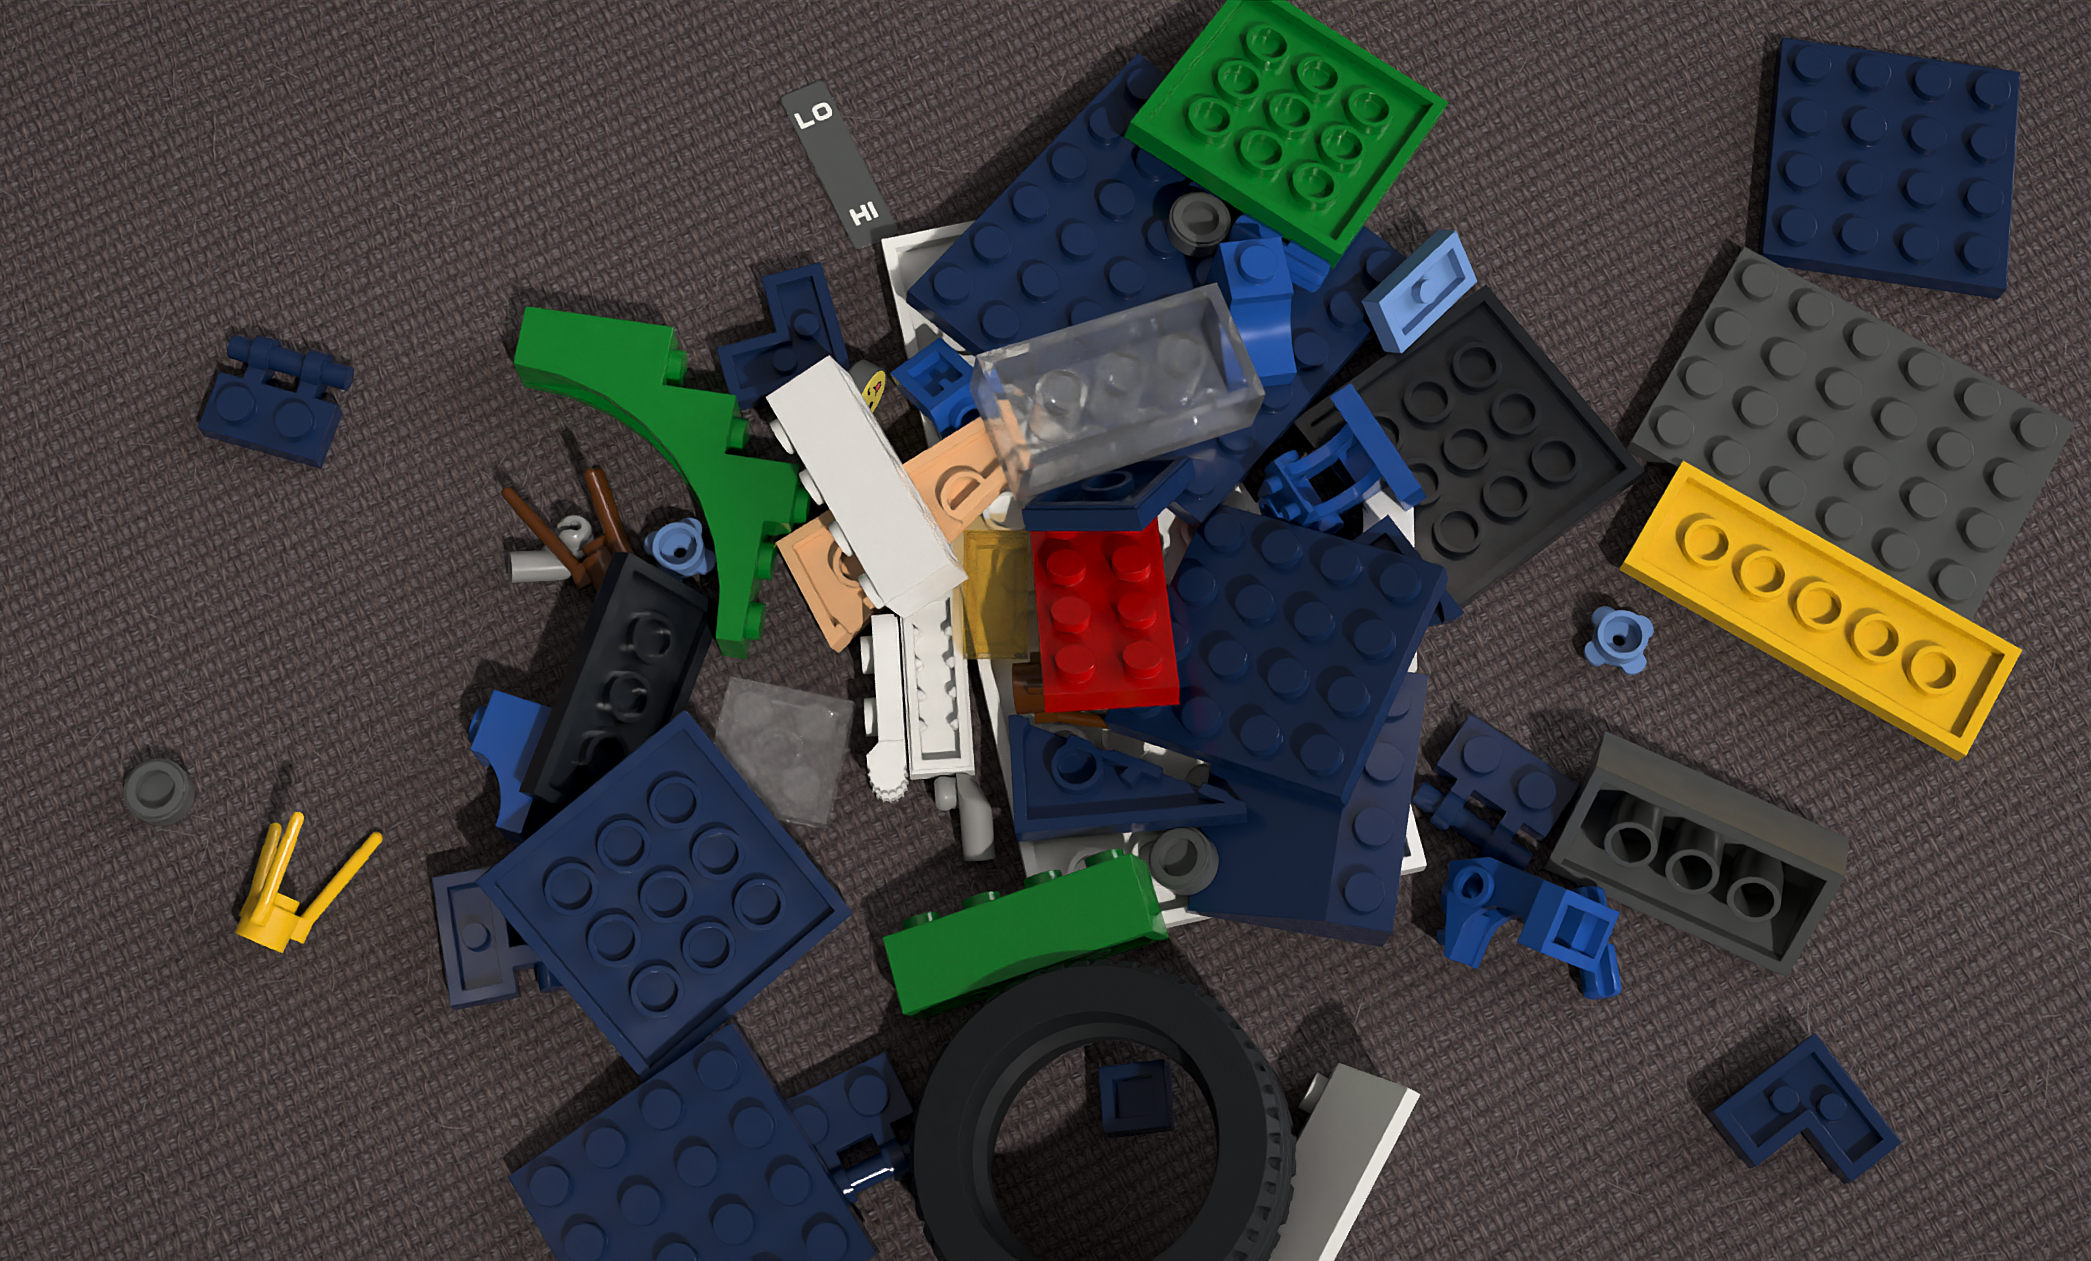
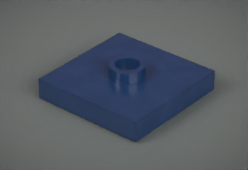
[1021,456,1196,531]

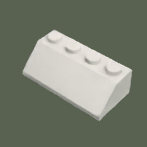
[1269,1063,1420,1261]

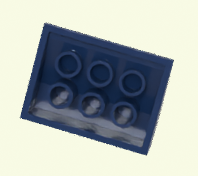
[1186,672,1429,947]

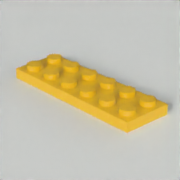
[1619,461,2022,762]

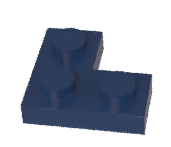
[717,262,851,411]
[1707,1033,1902,1185]

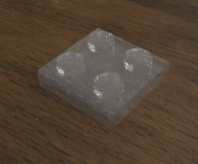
[713,676,856,830]

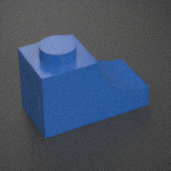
[1206,236,1297,391]
[468,690,552,844]

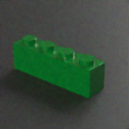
[882,849,1169,1019]

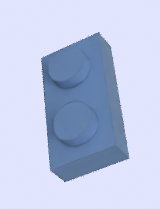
[1361,229,1477,354]

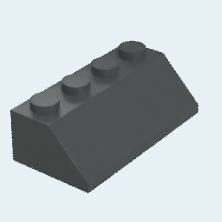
[1544,731,1849,977]

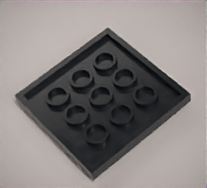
[1291,285,1645,609]

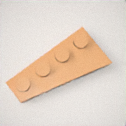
[776,411,1026,653]

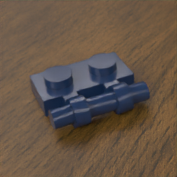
[197,334,354,469]
[1411,714,1580,871]
[432,866,565,1010]
[785,1052,914,1204]

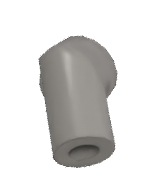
[508,515,594,583]
[934,773,996,861]

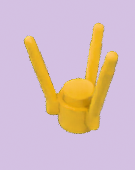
[234,812,383,953]

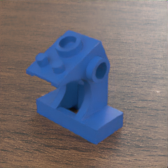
[1257,383,1427,535]
[1437,857,1620,973]

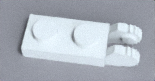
[860,614,909,803]

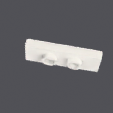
[900,585,975,780]

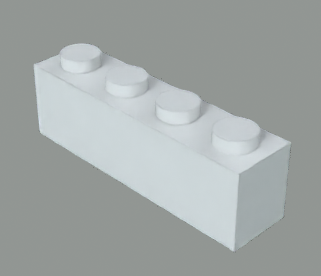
[766,355,969,619]

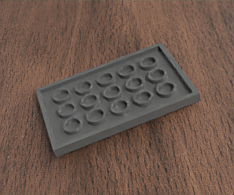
[1627,246,2076,621]

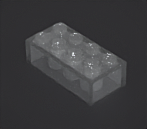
[969,282,1266,501]

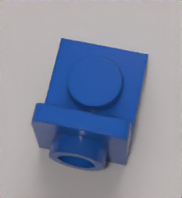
[890,337,997,441]

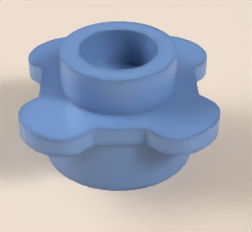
[644,518,717,582]
[1583,606,1654,676]

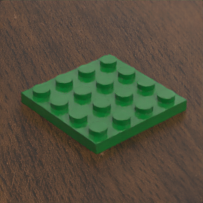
[1124,0,1449,269]

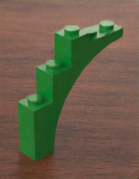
[513,306,813,659]

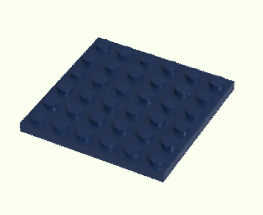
[906,53,1407,531]

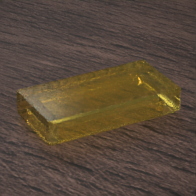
[963,530,1028,659]

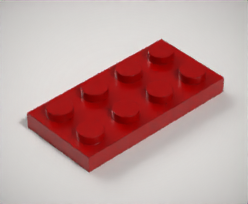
[1029,517,1180,713]

